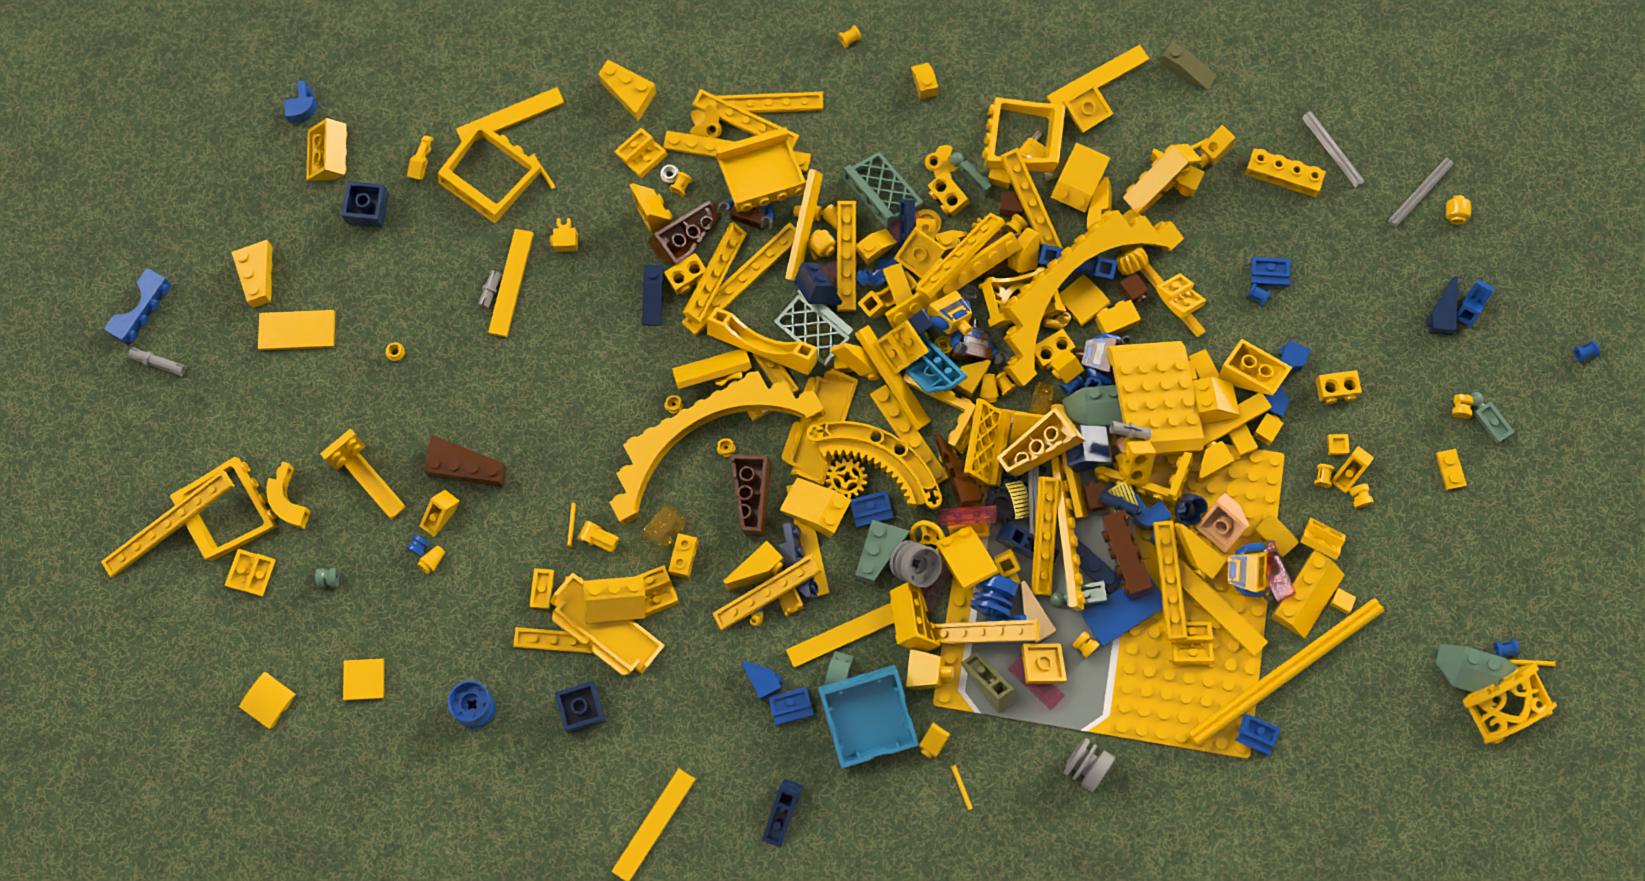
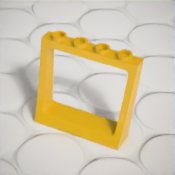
[982,97,1065,173]
[438,121,541,223]
[170,457,278,561]

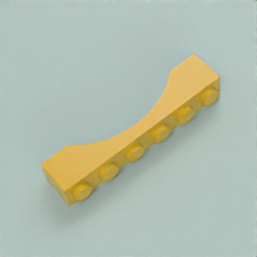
[707,307,818,375]

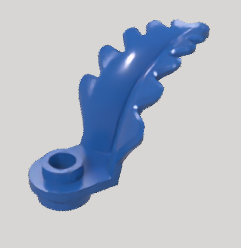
[856,255,909,288]

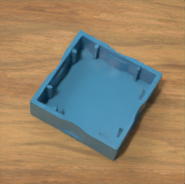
[818,665,918,768]

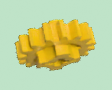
[826,458,867,499]

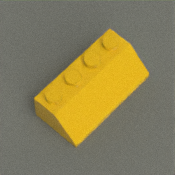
[1271,550,1345,640]

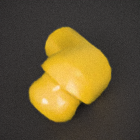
[1043,312,1071,330]

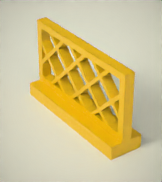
[964,398,1012,487]

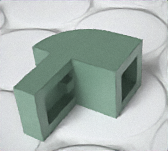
[824,651,854,685]

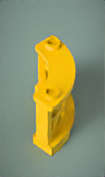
[979,267,1066,328]
[1463,662,1557,744]

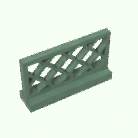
[843,152,923,229]
[774,290,857,367]

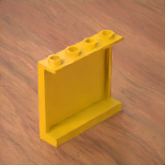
[716,127,807,212]

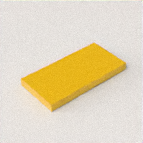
[258,310,335,350]
[672,349,752,389]

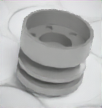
[890,540,942,587]
[1063,738,1115,792]

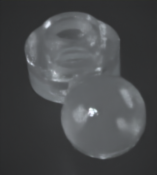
[960,282,980,304]

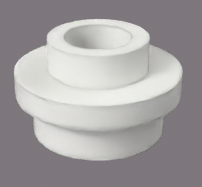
[660,165,679,183]

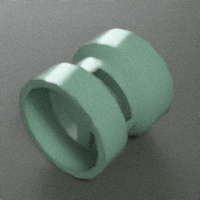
[315,568,339,588]

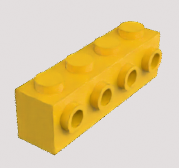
[1245,149,1326,198]

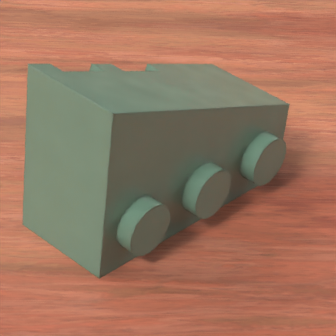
[855,520,910,585]

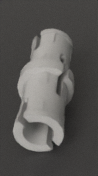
[477,270,502,309]
[1110,421,1152,441]

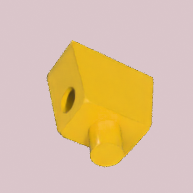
[1198,125,1236,168]
[906,649,954,690]

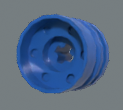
[970,575,1018,618]
[448,680,496,729]

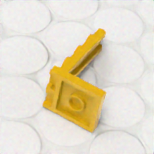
[903,373,984,455]
[320,429,407,520]
[1094,452,1192,507]

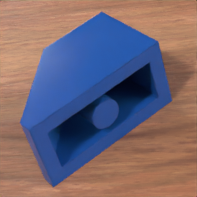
[742,661,783,701]

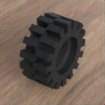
[985,487,1015,523]

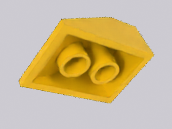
[1051,143,1110,213]
[630,183,673,235]
[1219,339,1292,396]
[779,477,851,538]
[935,526,999,591]
[724,541,784,591]

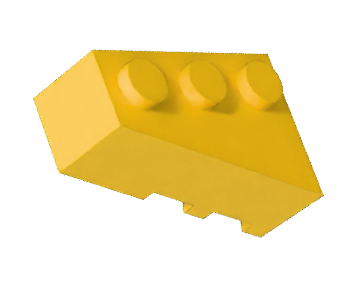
[598,60,657,121]
[232,240,273,308]
[890,582,941,653]

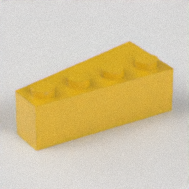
[1123,144,1202,214]
[997,407,1086,477]

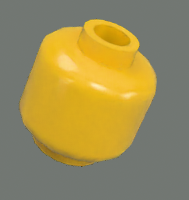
[1446,195,1471,225]
[809,230,837,257]

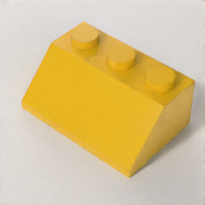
[306,118,347,181]
[583,576,645,624]

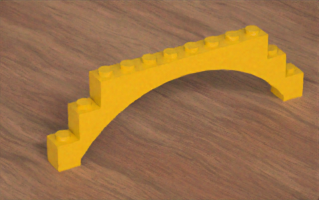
[1003,210,1184,386]
[610,371,826,526]

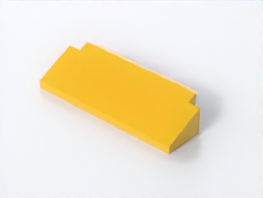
[782,368,858,485]
[549,572,665,676]

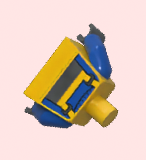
[927,290,972,336]
[1220,539,1277,601]

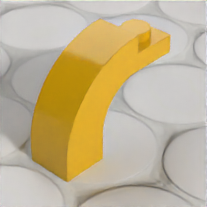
[858,270,918,319]
[267,462,311,529]

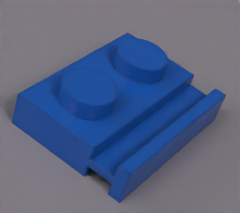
[1251,257,1290,287]
[850,490,894,527]
[768,687,814,726]
[1235,713,1281,756]

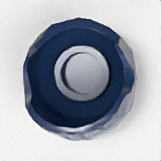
[1174,493,1208,527]

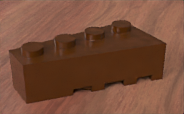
[424,435,507,487]
[730,454,772,537]
[1101,509,1153,600]

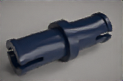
[1098,490,1140,517]

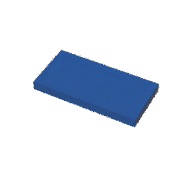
[1081,574,1163,647]

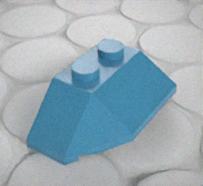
[906,335,967,394]

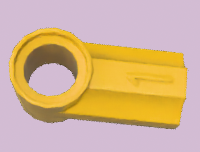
[578,521,619,553]

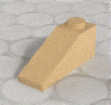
[1019,580,1056,644]

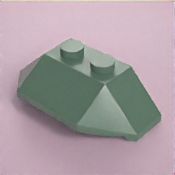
[1062,385,1123,427]
[1436,644,1519,693]

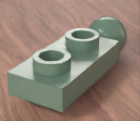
[950,152,991,196]
[1470,392,1514,444]
[1050,581,1108,608]

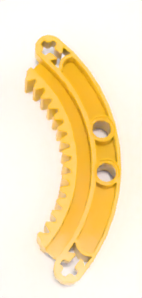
[806,421,942,509]

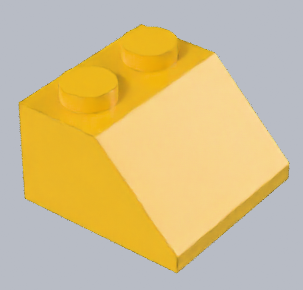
[1192,377,1240,425]

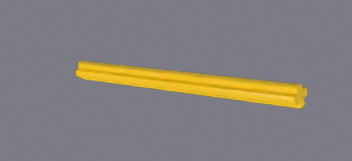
[1186,598,1384,747]

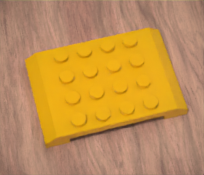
[1106,341,1204,456]

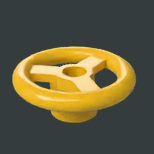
[910,520,945,553]

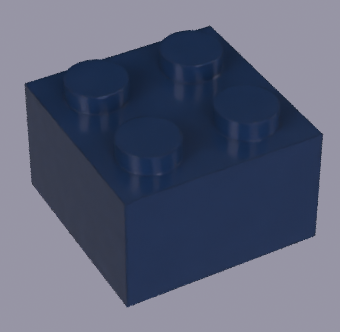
[341,181,389,227]
[555,681,606,734]

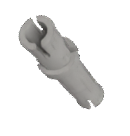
[128,347,186,377]

